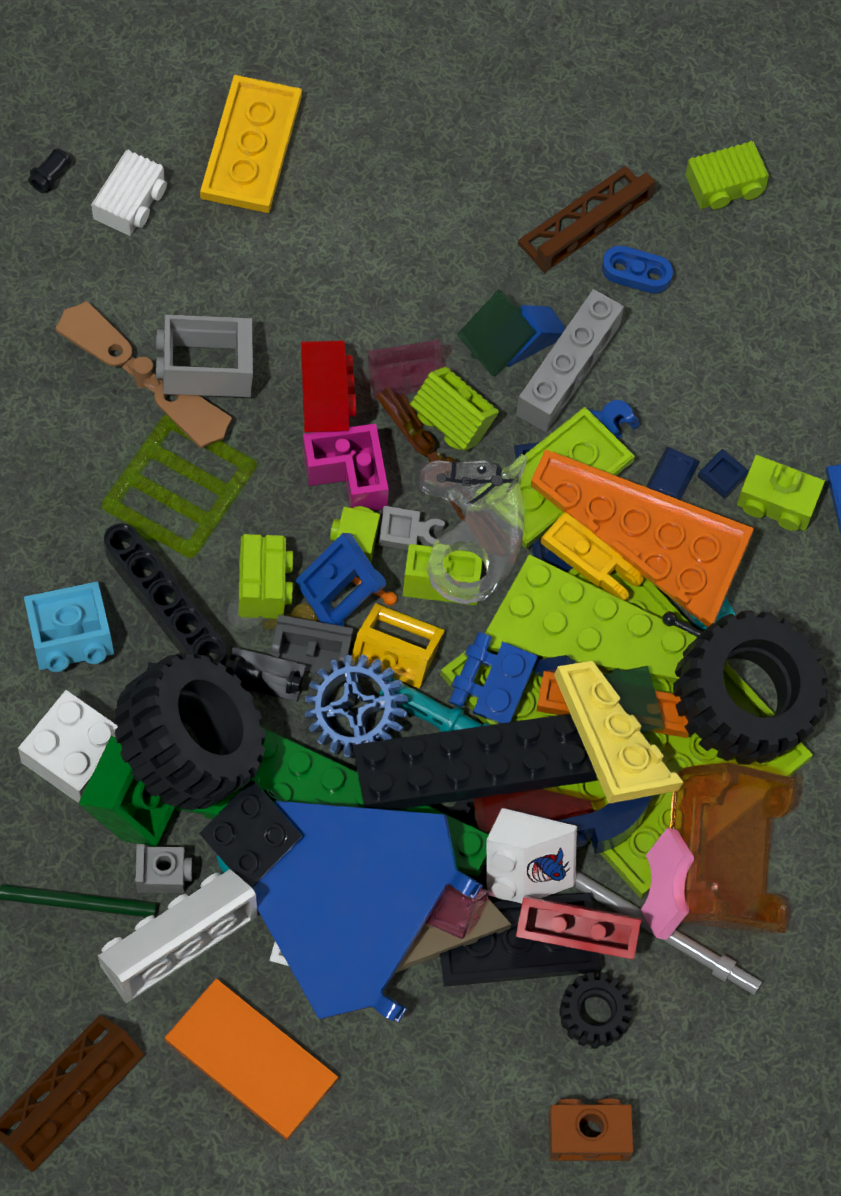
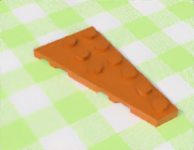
[531,449,754,627]

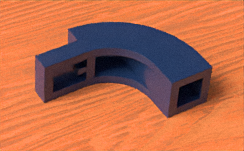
[557,739,652,854]

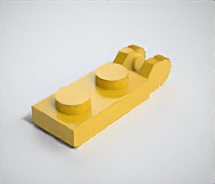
[540,512,644,601]

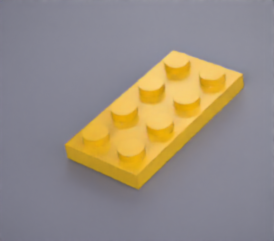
[200,75,302,213]

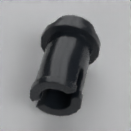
[28,148,72,193]

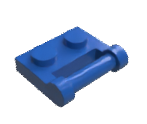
[295,533,386,626]

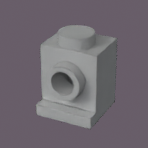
[135,844,192,893]

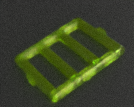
[101,414,257,558]

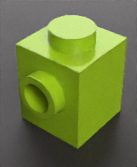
[330,506,380,563]

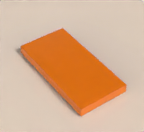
[164,978,338,1141]

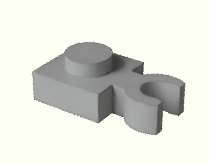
[377,506,445,550]

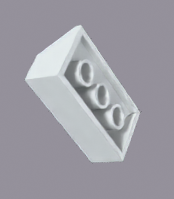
[98,869,257,1003]

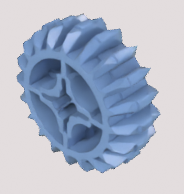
[305,655,408,758]

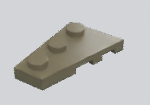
[395,873,511,973]

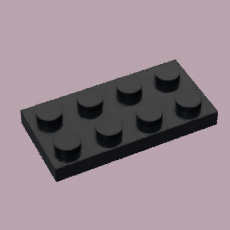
[440,893,601,987]

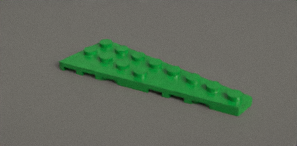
[174,726,489,877]

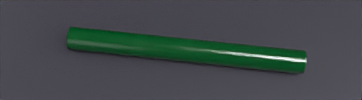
[0,884,157,918]

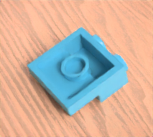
[24,581,114,672]

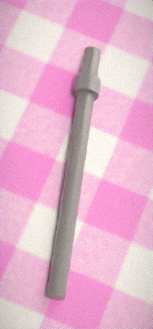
[573,870,762,995]

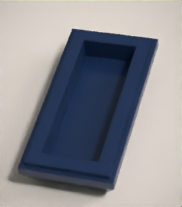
[646,446,700,500]

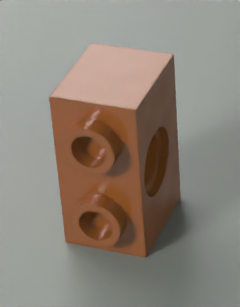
[548,1099,633,1161]

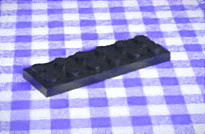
[353,714,596,810]

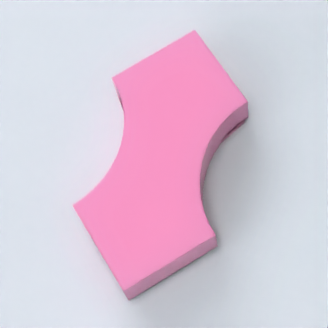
[640,828,694,940]

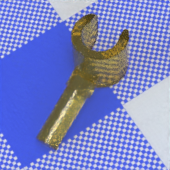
[263,603,319,630]

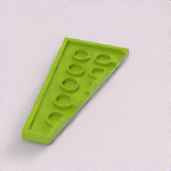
[485,554,730,683]

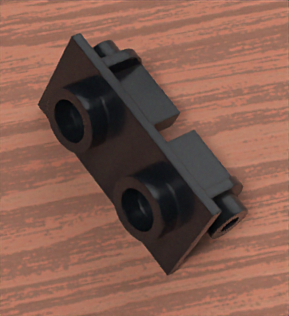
[225,647,306,702]

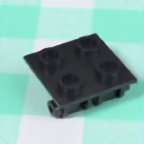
[199,779,303,888]

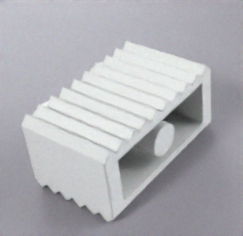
[91,150,167,236]

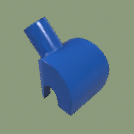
[588,400,640,439]

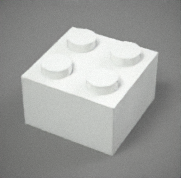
[18,690,118,803]

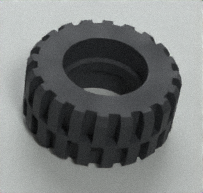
[673,610,829,765]
[114,653,265,810]

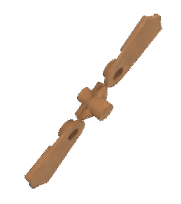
[56,301,232,449]

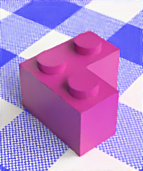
[303,424,389,511]

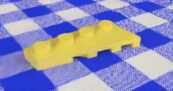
[554,661,683,804]

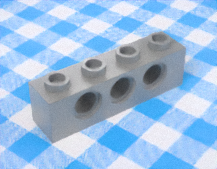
[516,289,624,433]

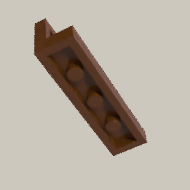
[518,166,655,273]
[0,1015,144,1172]

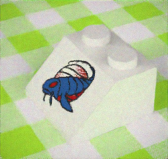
[487,808,577,904]

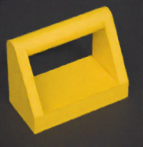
[351,603,445,689]

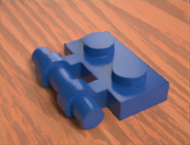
[449,632,538,724]

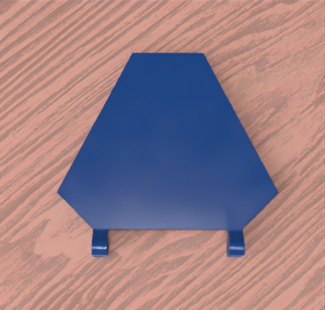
[252,801,483,1022]

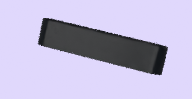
[104,523,226,666]

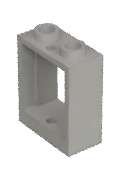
[156,315,253,397]

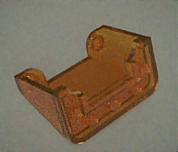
[670,763,795,934]

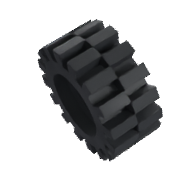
[559,972,633,1049]

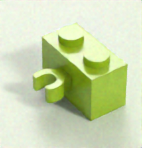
[737,455,825,531]

